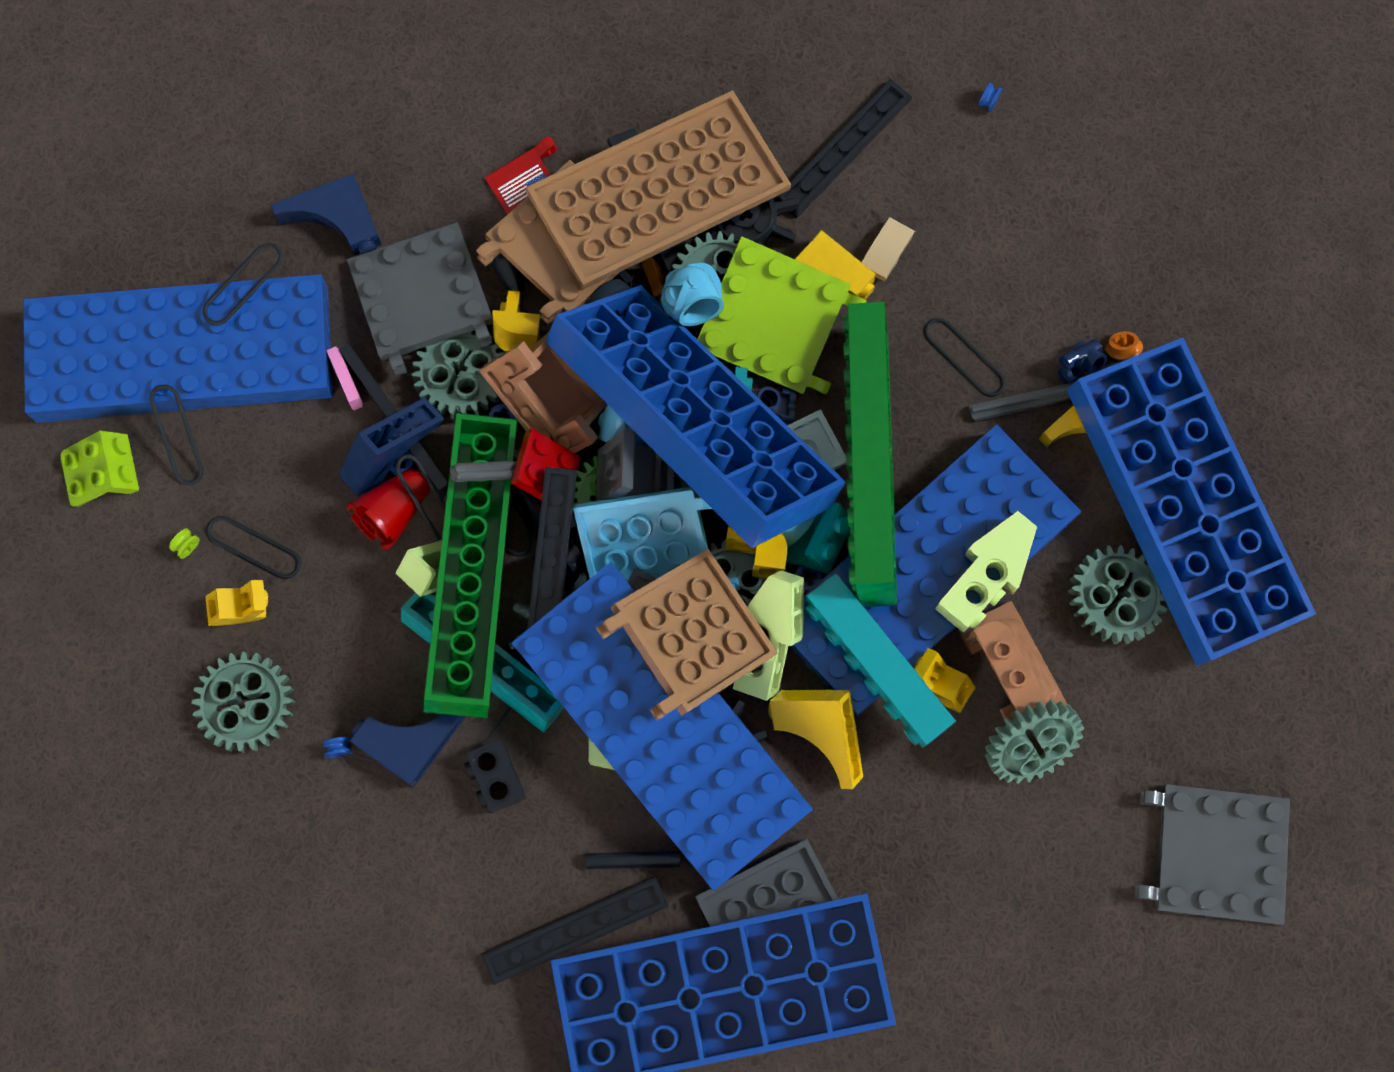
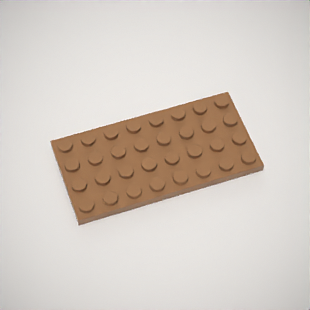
[526,90,791,290]

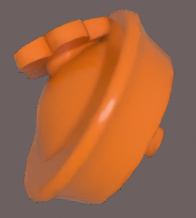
[1106,331,1143,361]

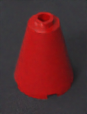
[347,468,431,550]

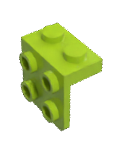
[60,431,139,507]

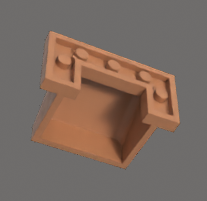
[479,332,607,453]
[957,601,1068,732]

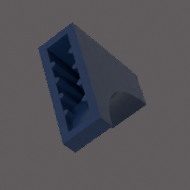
[271,174,382,255]
[339,397,444,497]
[350,714,466,787]

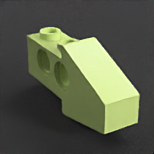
[935,511,1037,633]
[733,570,804,701]

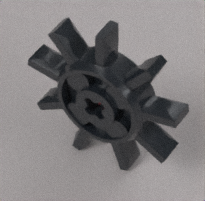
[701,198,799,268]

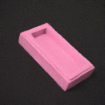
[326,346,364,411]

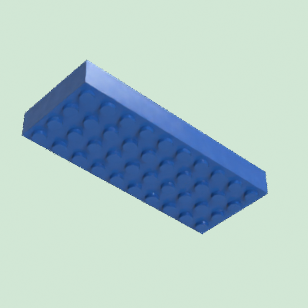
[24,274,333,423]
[545,285,846,548]
[1066,337,1316,666]
[788,424,1082,719]
[512,562,813,891]
[551,894,896,1072]

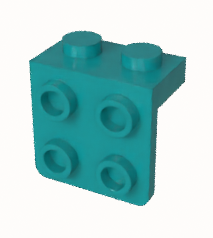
[786,502,850,574]

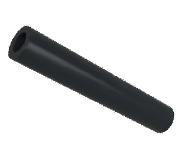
[586,851,680,869]

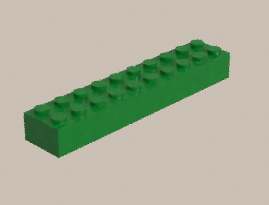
[843,302,898,607]
[423,413,517,718]

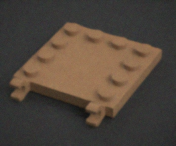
[476,160,620,326]
[596,549,778,721]

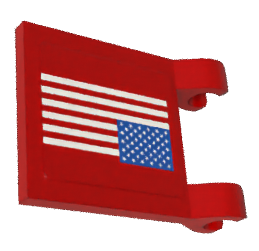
[485,137,557,215]

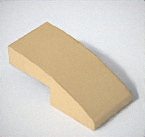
[861,217,915,282]

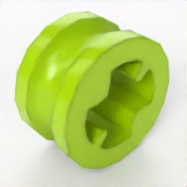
[169,528,200,559]

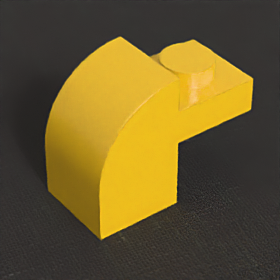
[492,291,540,351]
[725,526,787,579]
[205,580,268,626]
[914,648,976,713]

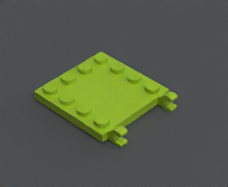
[697,236,867,394]

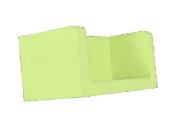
[396,540,442,597]

